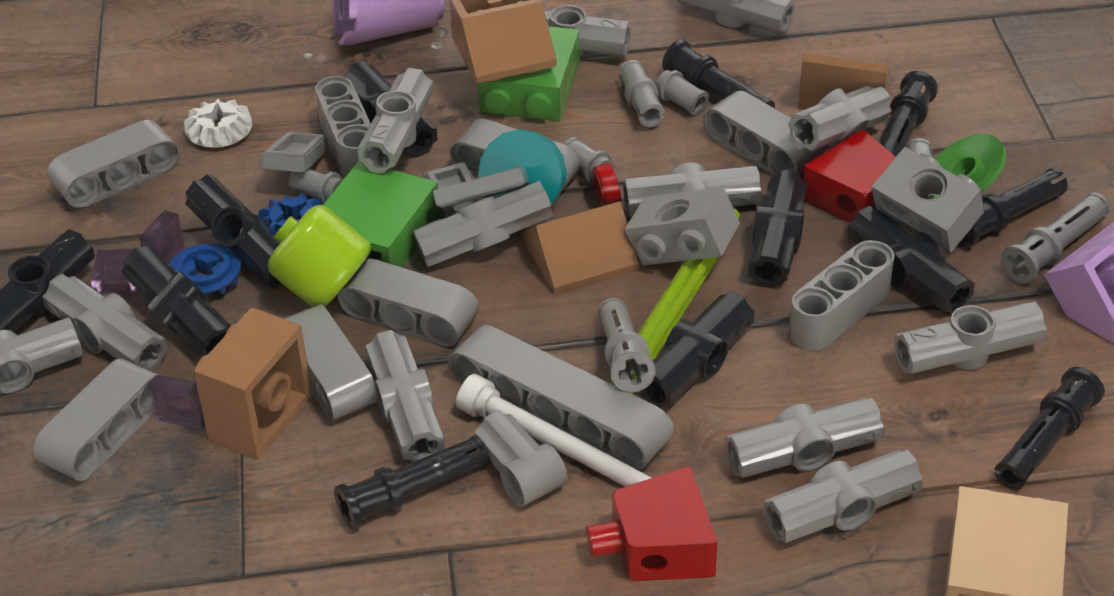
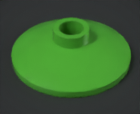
[934,134,1006,198]

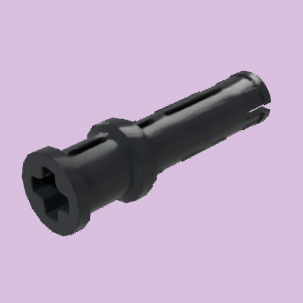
[662,39,775,108]
[879,71,938,157]
[958,168,1068,248]
[995,366,1105,490]
[334,435,489,529]

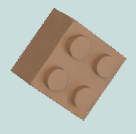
[193,307,313,460]

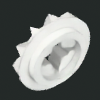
[184,98,252,148]

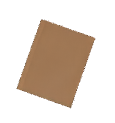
[798,53,892,110]
[520,201,639,295]

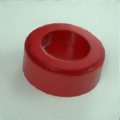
[592,162,621,206]

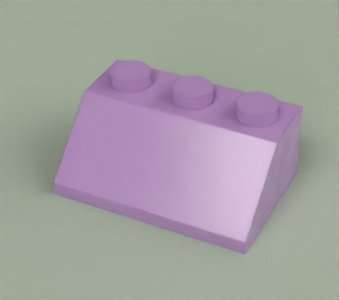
[1044,222,1114,344]

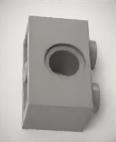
[871,147,984,253]
[625,186,740,266]

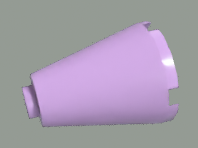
[332,0,445,45]

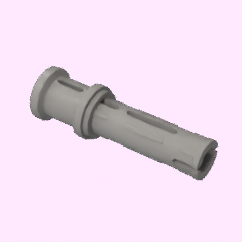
[1001,192,1111,284]
[598,298,656,392]

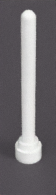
[456,374,652,487]

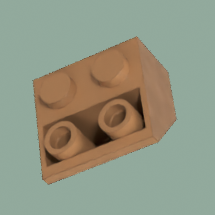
[449,0,557,84]

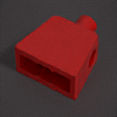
[803,129,897,223]
[586,467,718,581]

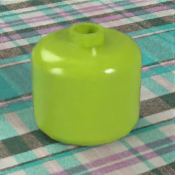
[268,205,371,307]

